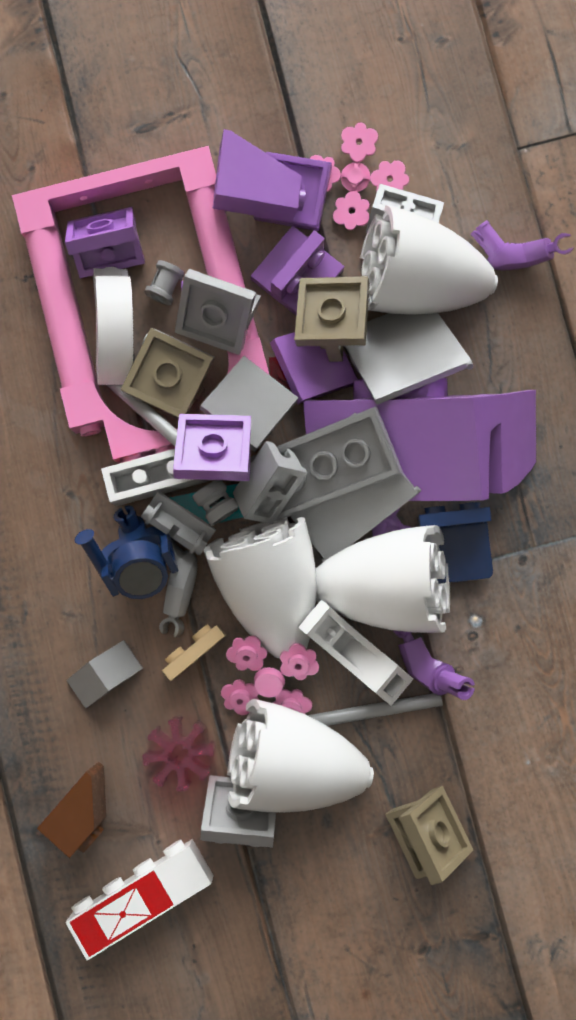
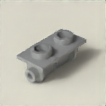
[141,491,216,555]

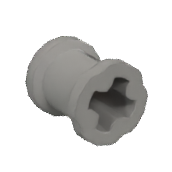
[144,260,184,305]

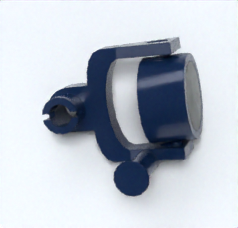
[74,505,179,599]

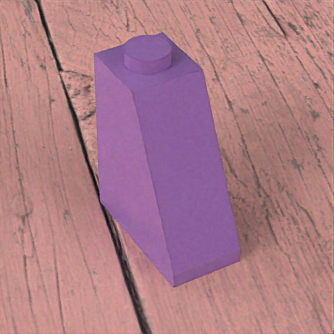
[212,129,306,222]

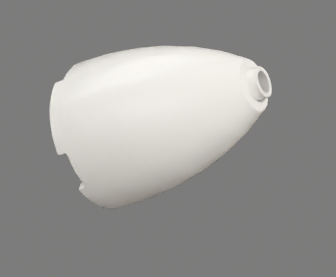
[360,205,498,315]
[204,517,317,658]
[316,525,450,633]
[227,699,374,813]

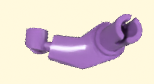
[471,220,574,270]
[393,630,475,700]

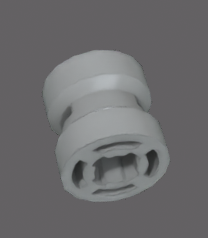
[192,480,239,526]

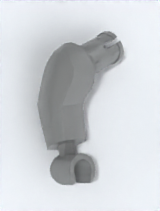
[158,540,198,638]

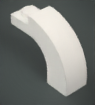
[93,267,133,385]
[298,600,413,706]

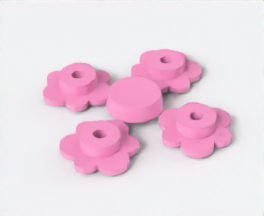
[310,123,409,230]
[221,636,319,715]

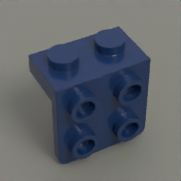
[417,502,493,584]

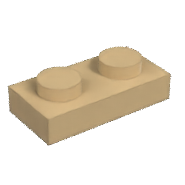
[162,624,227,681]

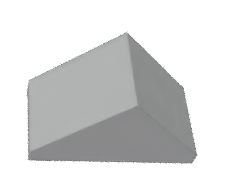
[66,640,143,709]

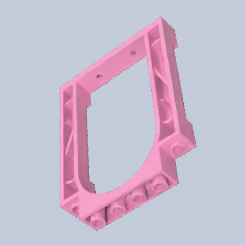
[12,146,269,464]

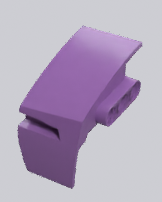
[303,378,536,501]

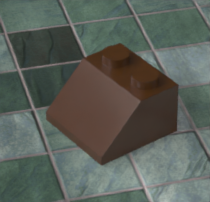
[37,762,107,858]

